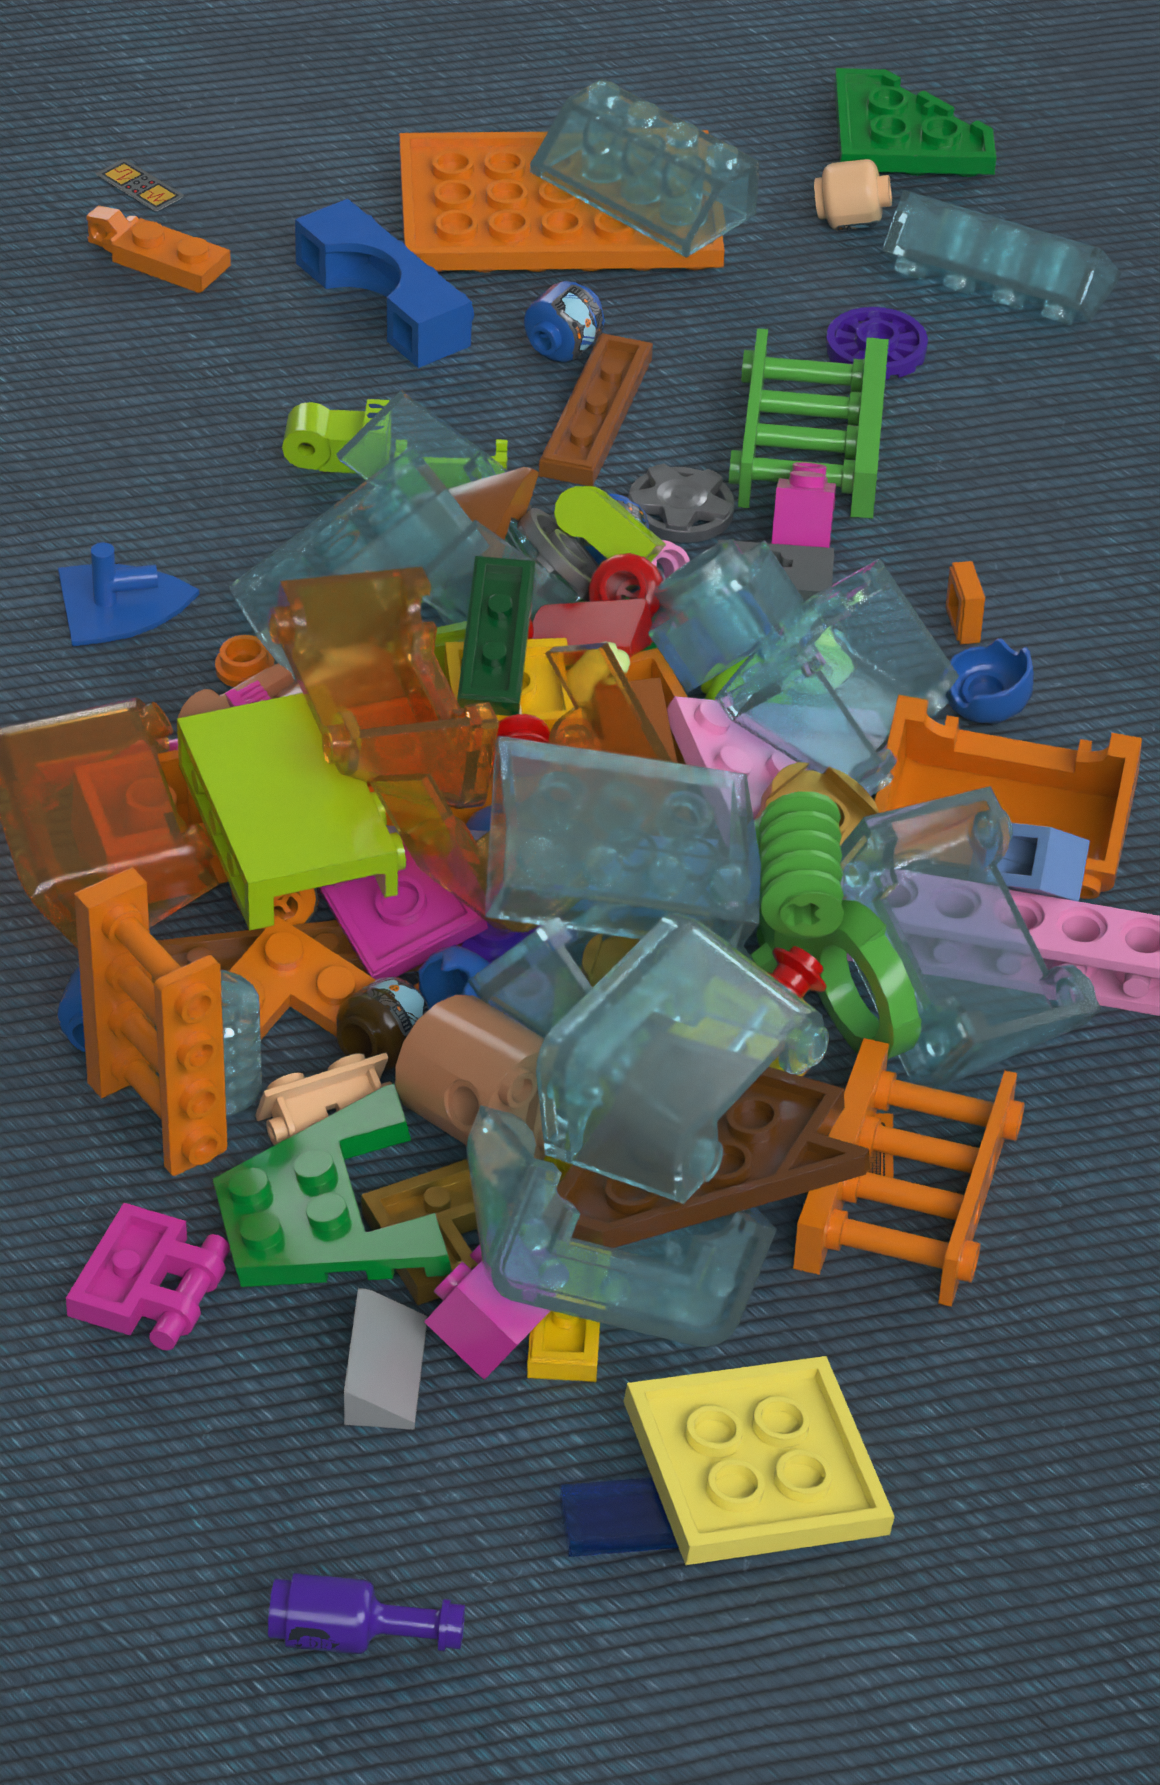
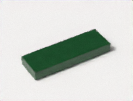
[457,556,536,716]

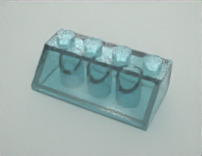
[530,78,760,258]
[882,190,1121,324]

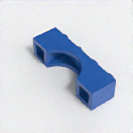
[295,199,474,368]

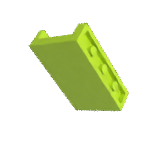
[177,689,406,931]

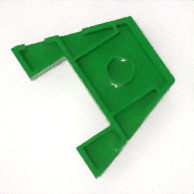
[213,1083,452,1287]

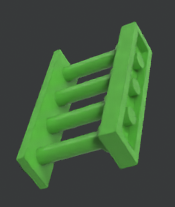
[729,328,889,519]

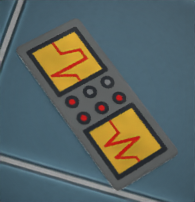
[96,159,184,211]

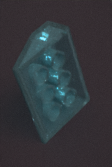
[228,445,488,681]
[485,736,761,953]

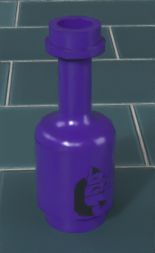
[268,1573,465,1654]

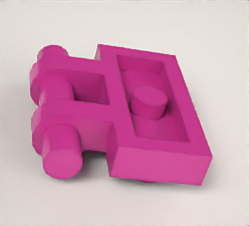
[66,1203,230,1351]

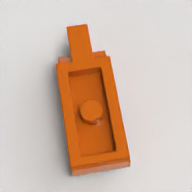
[86,205,231,293]

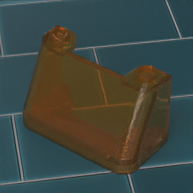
[268,566,499,809]
[0,697,219,949]

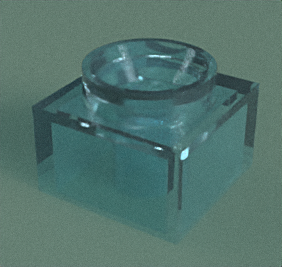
[648,539,804,692]

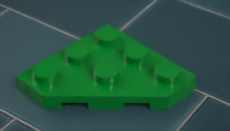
[834,68,996,177]

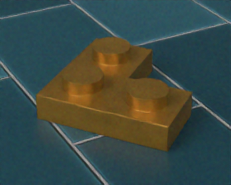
[361,1155,513,1305]

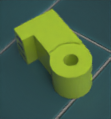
[282,399,390,475]
[554,486,666,563]

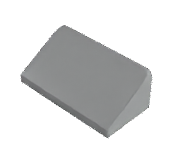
[344,1288,428,1430]

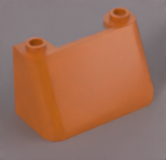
[875,695,1142,899]

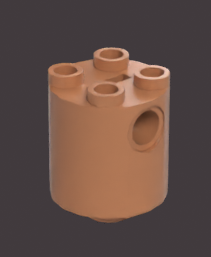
[395,995,587,1170]

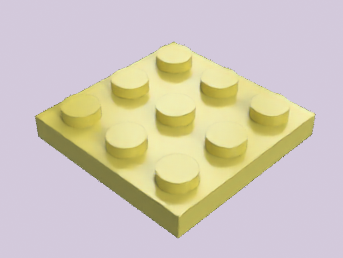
[624,1356,895,1565]

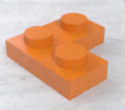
[221,916,376,1051]

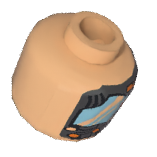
[814,159,892,230]

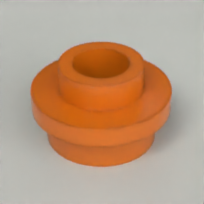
[215,635,275,687]

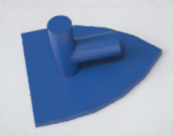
[58,542,199,646]

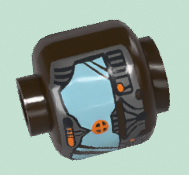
[336,977,429,1071]

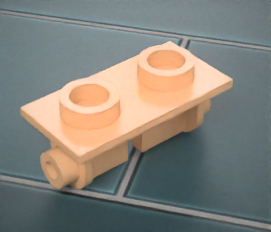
[255,1053,392,1145]

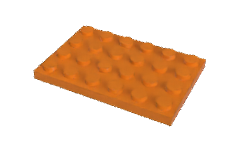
[399,130,725,273]

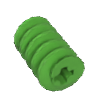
[759,791,844,939]

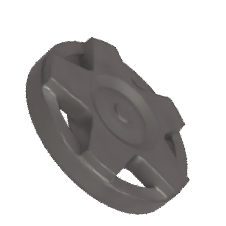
[628,464,734,543]
[517,508,599,602]

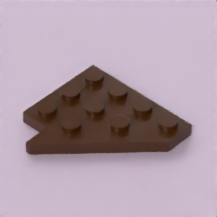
[540,1035,870,1251]

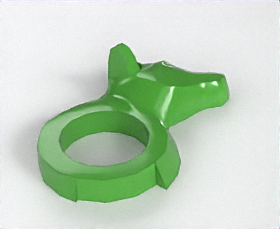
[738,816,921,1059]

